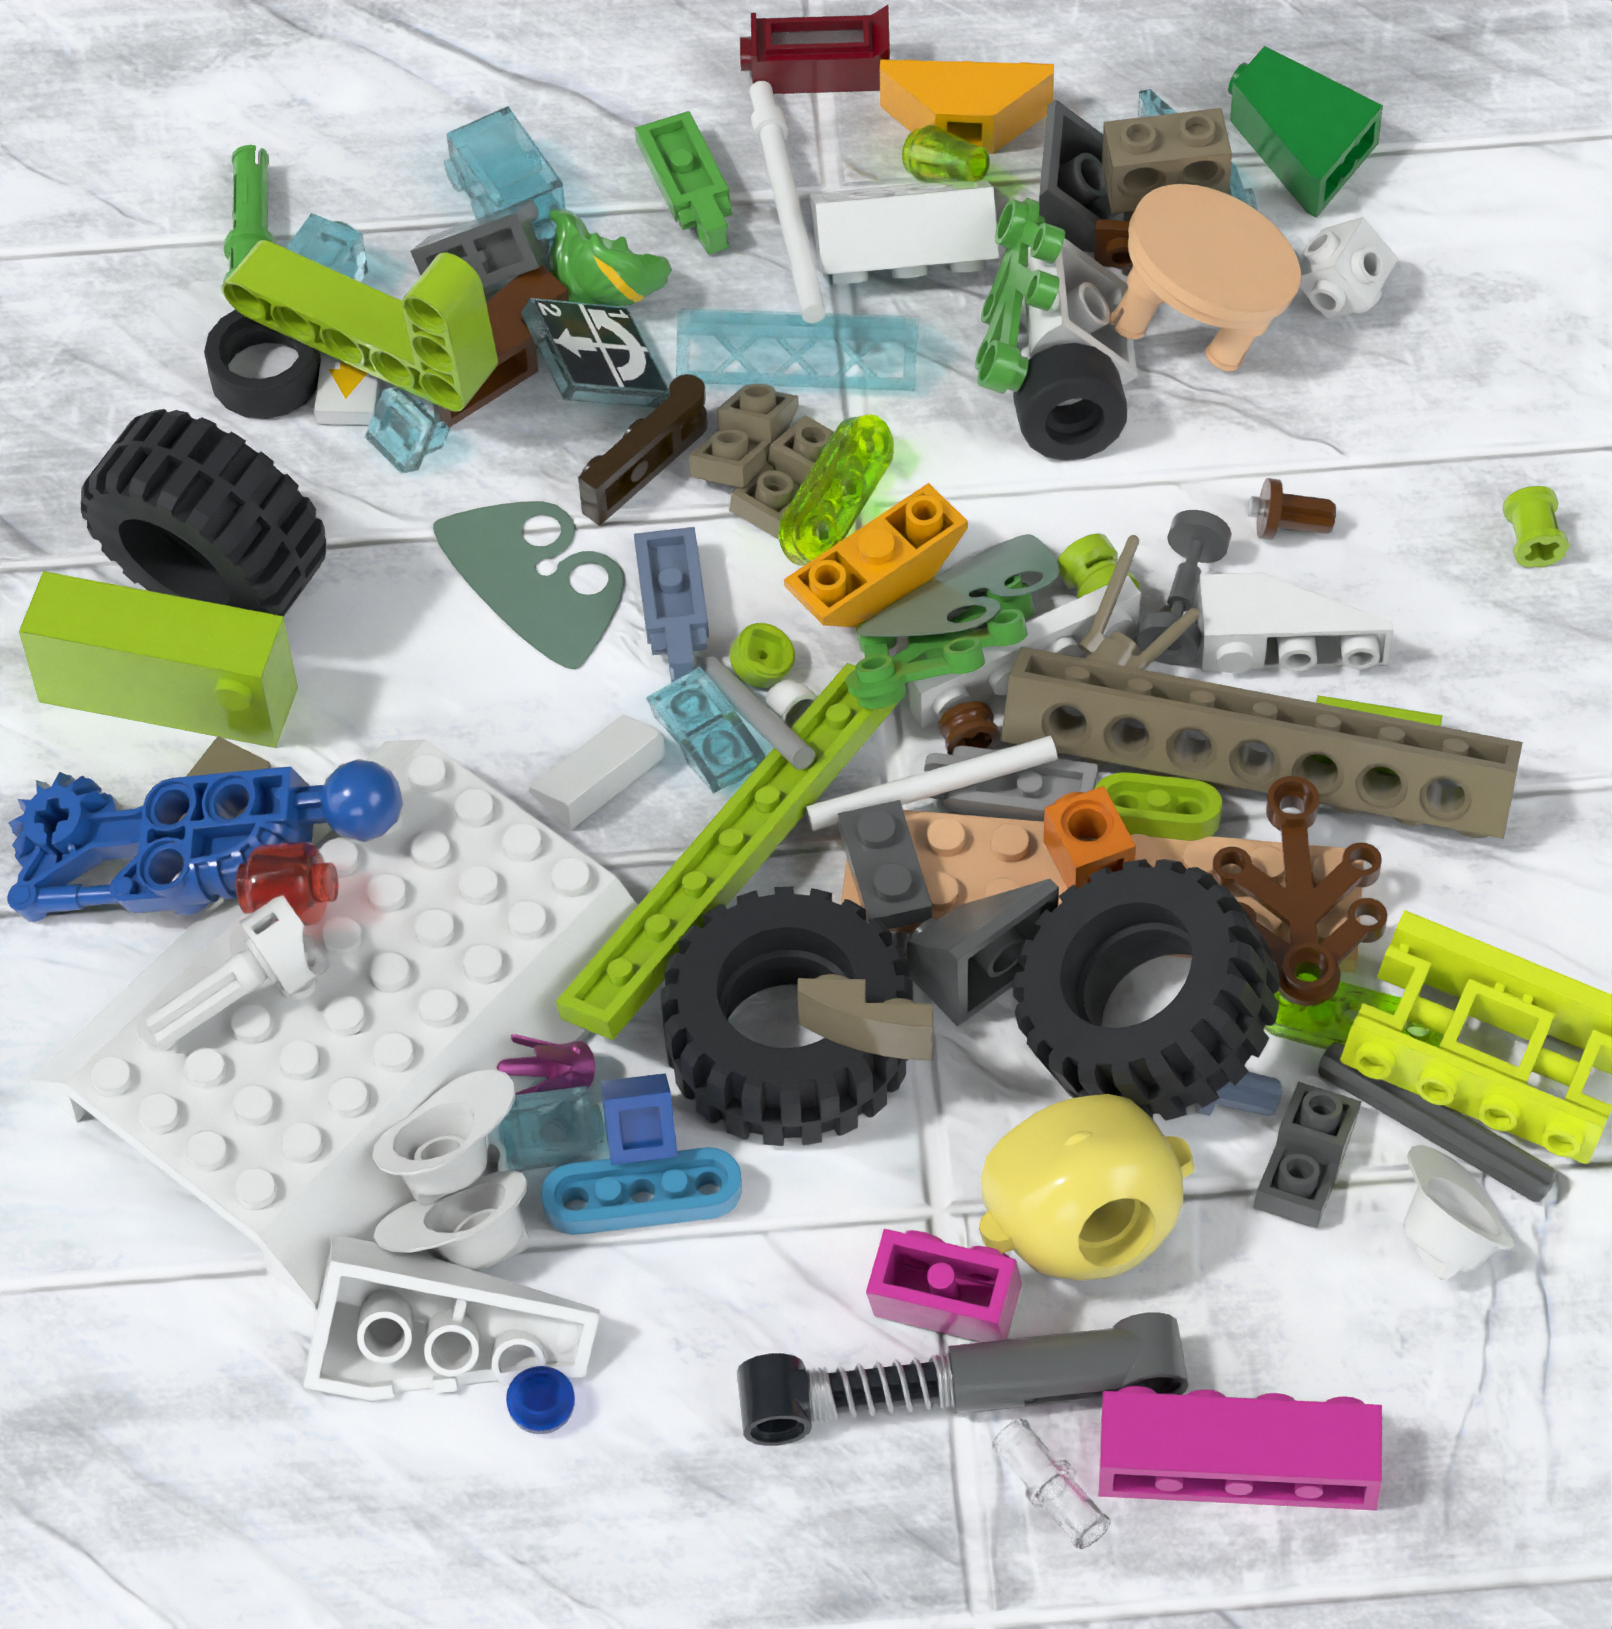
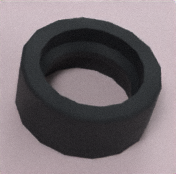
[204,309,321,419]

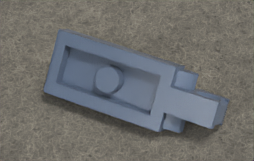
[634,527,709,686]

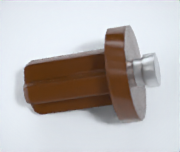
[1247,478,1336,540]

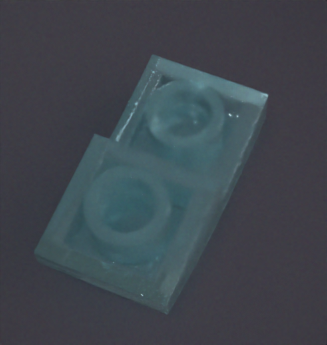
[646,667,766,794]

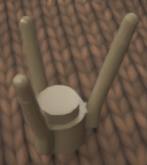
[1078,535,1200,670]

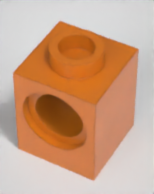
[1043,786,1136,889]

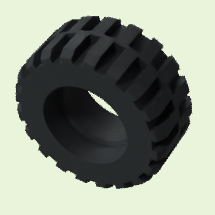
[81,409,326,616]
[1013,859,1280,1121]
[661,886,913,1146]

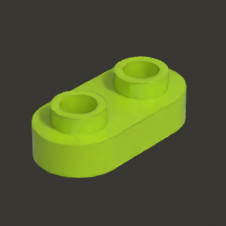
[1095,772,1222,841]

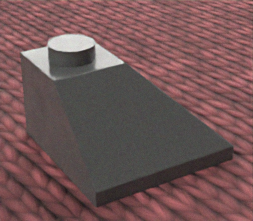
[907,879,1059,1027]

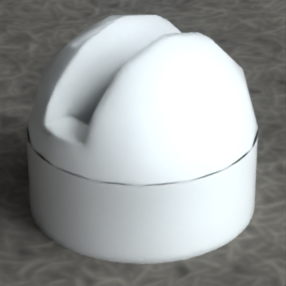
[766,680,818,728]

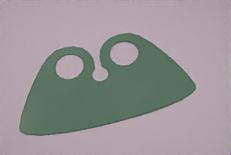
[433,501,624,669]
[857,534,1060,637]

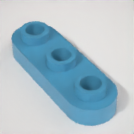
[541,1147,742,1235]

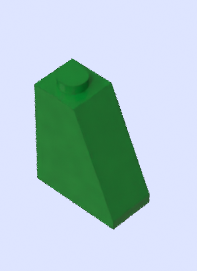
[1228,46,1383,218]

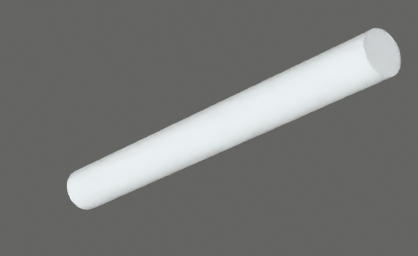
[806,736,1058,831]

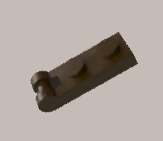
[578,374,708,526]

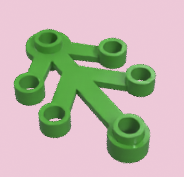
[975,198,1065,394]
[846,574,1035,709]

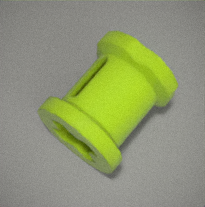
[1502,486,1570,567]

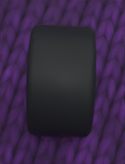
[1013,343,1127,461]

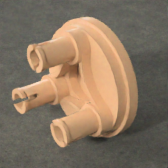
[1110,184,1301,371]

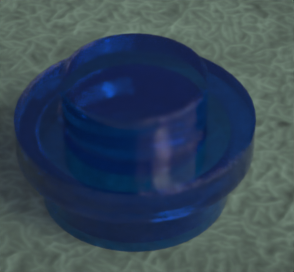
[506,1366,575,1434]

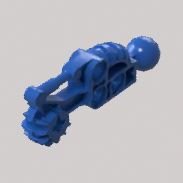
[7,759,403,922]

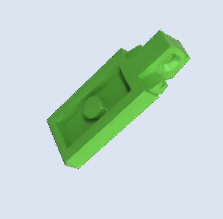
[635,111,732,255]

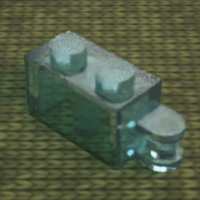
[444,106,566,257]

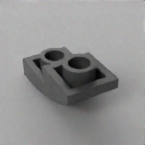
[1253,1081,1362,1228]

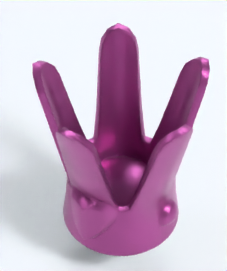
[496,1034,596,1104]

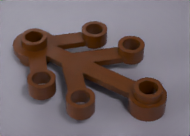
[1212,776,1388,1006]

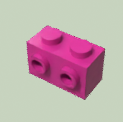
[866,1228,1022,1342]

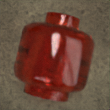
[236,842,339,926]

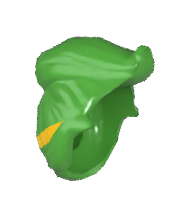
[548,209,672,307]

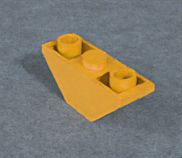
[880,59,1054,154]
[784,483,968,628]

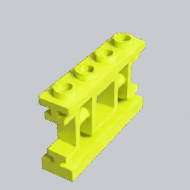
[1340,910,1612,1164]

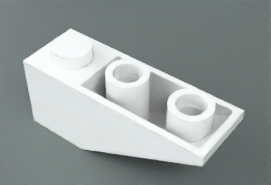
[1197,572,1394,673]

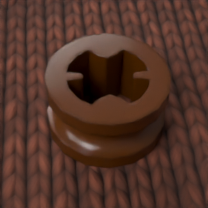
[938,701,1001,755]

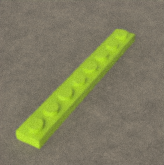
[555,663,900,1040]

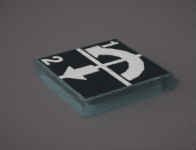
[521,298,669,408]

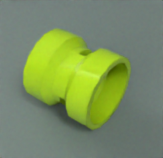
[1057,533,1140,599]

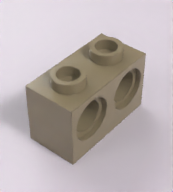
[1102,108,1232,214]

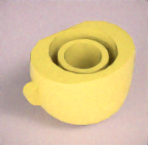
[979,1094,1195,1281]

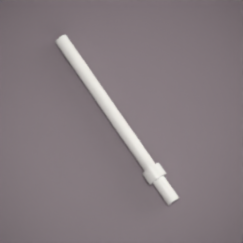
[749,81,826,323]

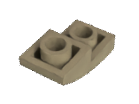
[689,384,799,488]
[729,415,854,539]
[797,974,933,1061]

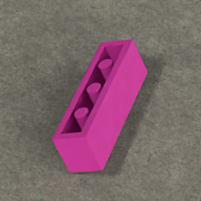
[1098,1386,1382,1511]

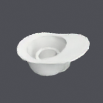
[372,1069,516,1205]
[1403,1145,1515,1280]
[373,1170,529,1271]

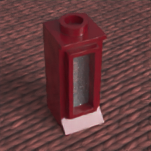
[740,4,890,94]

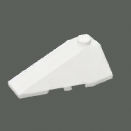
[303,1234,600,1401]

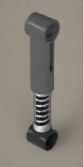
[736,1312,1189,1446]

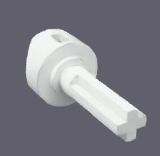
[143,895,330,1049]

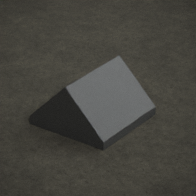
[1039,100,1132,252]

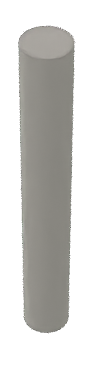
[698,656,815,769]

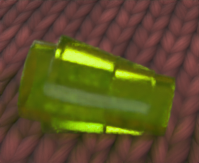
[902,125,990,183]

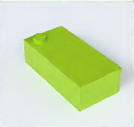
[19,571,298,748]

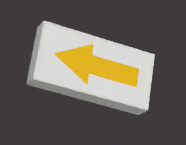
[314,352,382,425]

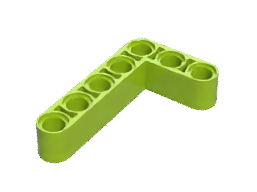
[222,240,498,411]

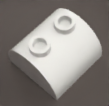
[1020,239,1137,385]

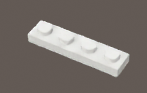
[909,576,1141,729]

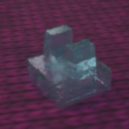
[365,387,450,474]

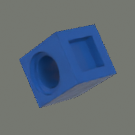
[600,1073,678,1165]

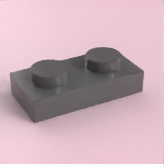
[838,800,932,929]

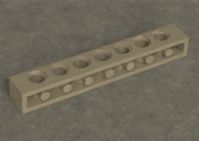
[1001,646,1523,839]

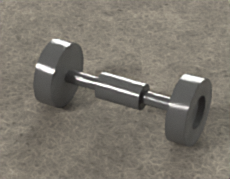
[1137,510,1232,665]

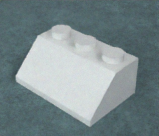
[809,177,999,284]

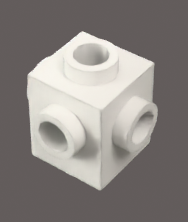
[1299,216,1399,320]

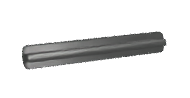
[1318,1042,1556,1202]

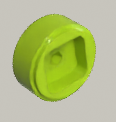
[729,623,795,688]

